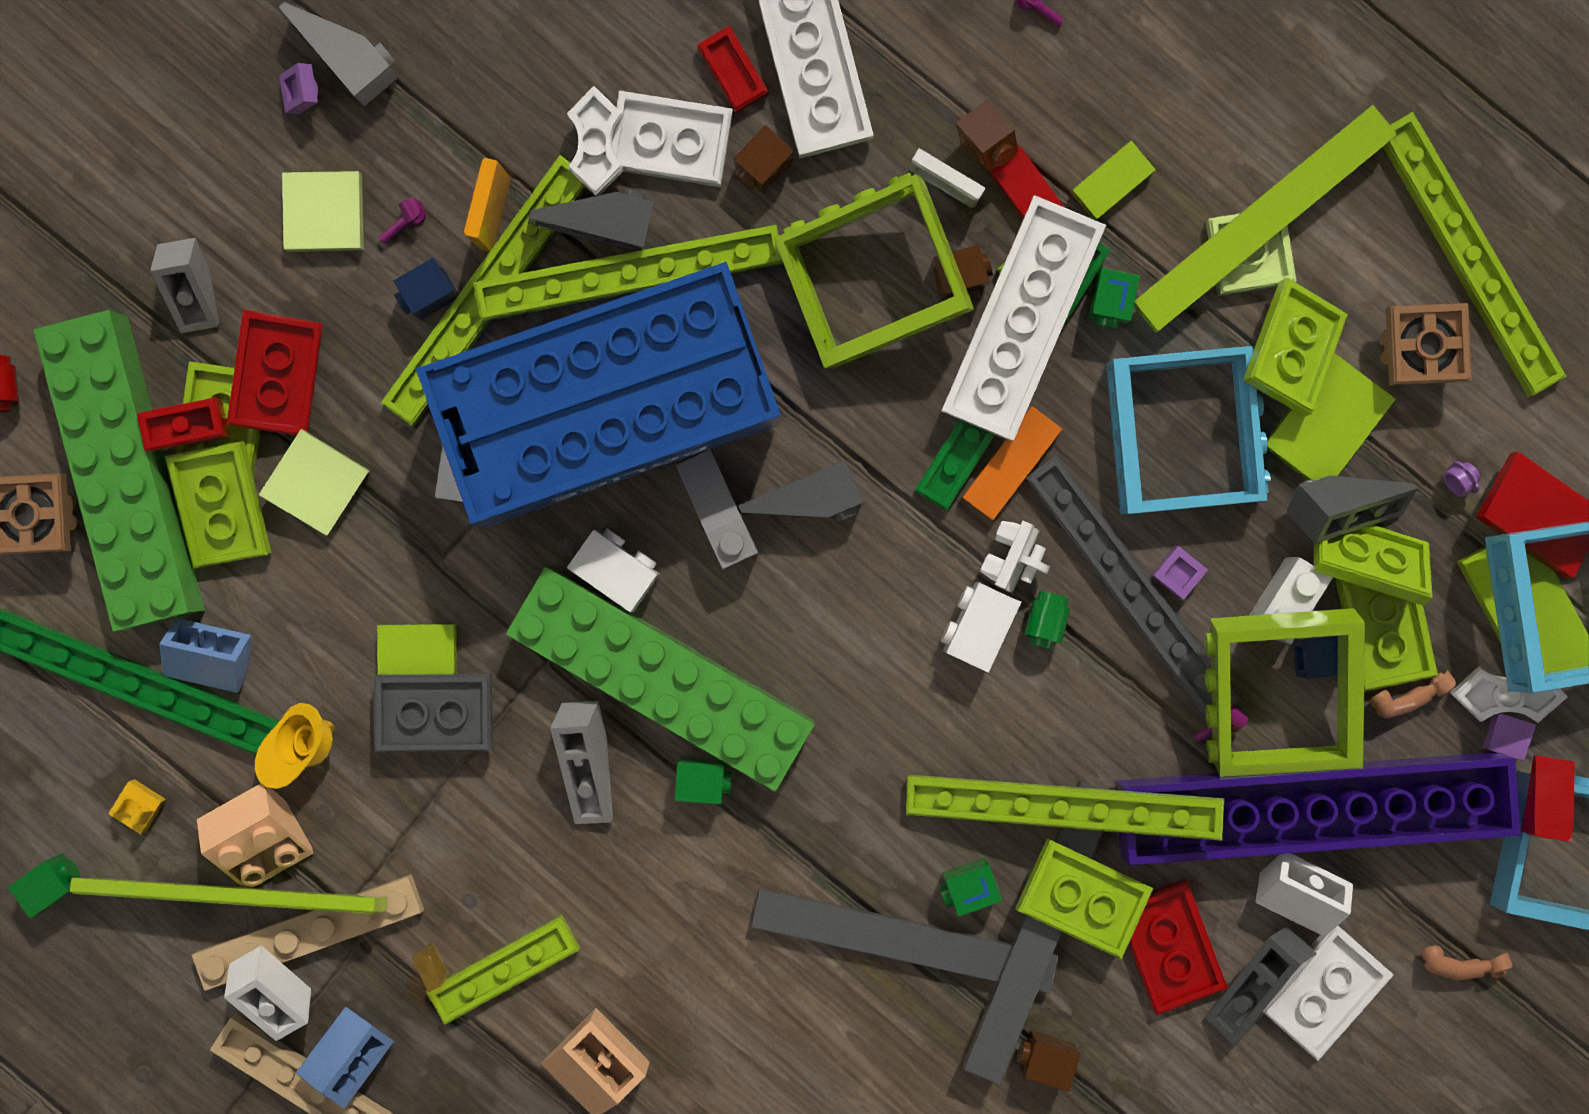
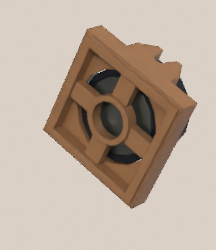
[1379,303,1472,386]
[0,473,79,555]

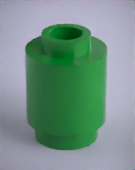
[1024,591,1070,650]

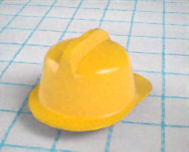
[255,703,335,789]

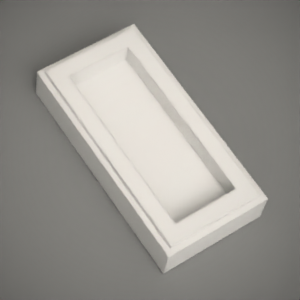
[909,148,985,208]

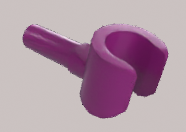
[1016,0,1064,27]
[379,198,426,244]
[1193,706,1248,743]

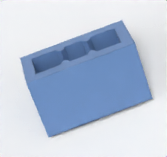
[159,618,251,693]
[296,1007,394,1109]

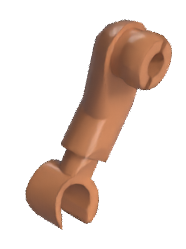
[1369,670,1456,718]
[1421,945,1513,981]

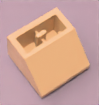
[197,783,313,888]
[541,1008,650,1114]

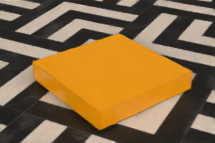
[464,157,511,252]

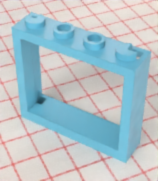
[1106,346,1271,515]
[1485,521,1589,693]
[1490,771,1589,930]

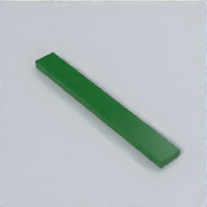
[914,243,1111,511]
[0,609,280,755]

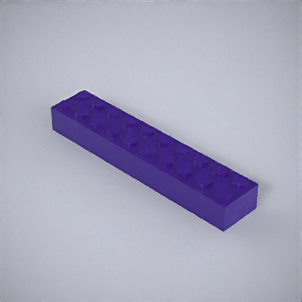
[1115,752,1521,865]

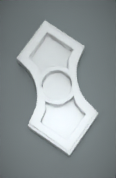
[567,86,624,196]
[1450,667,1568,723]

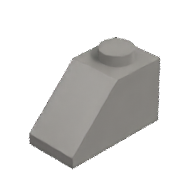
[150,238,219,333]

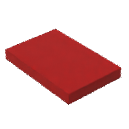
[226,309,323,436]
[1476,451,1589,579]
[1128,879,1228,1016]

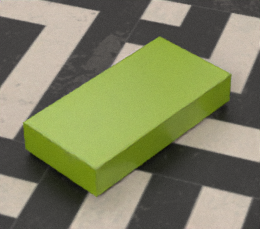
[1070,141,1156,221]

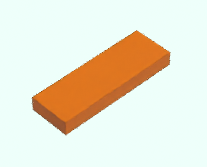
[961,406,1062,521]

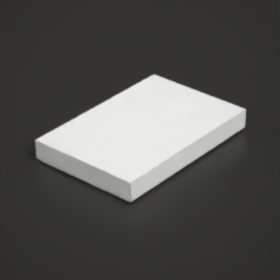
[612,91,733,187]
[1265,926,1393,1061]

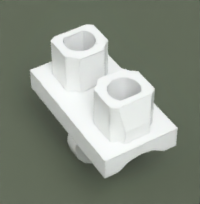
[980,521,1050,594]

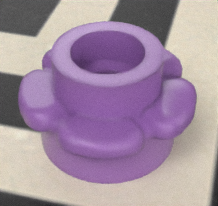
[1443,461,1481,497]

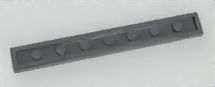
[1025,455,1240,721]
[962,781,1103,1085]
[751,887,1059,993]

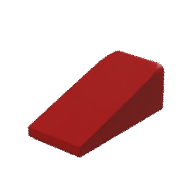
[136,397,230,452]
[1521,755,1575,842]

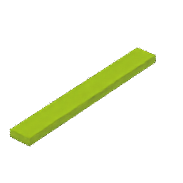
[1134,105,1397,333]
[1383,112,1566,397]
[381,155,586,427]
[473,225,784,322]
[906,775,1224,841]
[70,877,387,914]

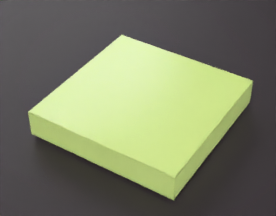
[282,171,364,252]
[1205,214,1297,296]
[259,429,369,536]

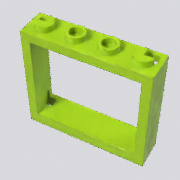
[774,173,974,369]
[1204,608,1365,777]

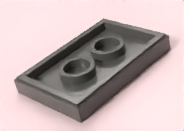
[374,673,493,752]

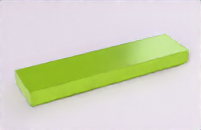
[426,914,580,1025]

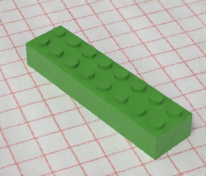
[33,310,205,632]
[506,566,815,792]

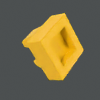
[108,779,166,834]

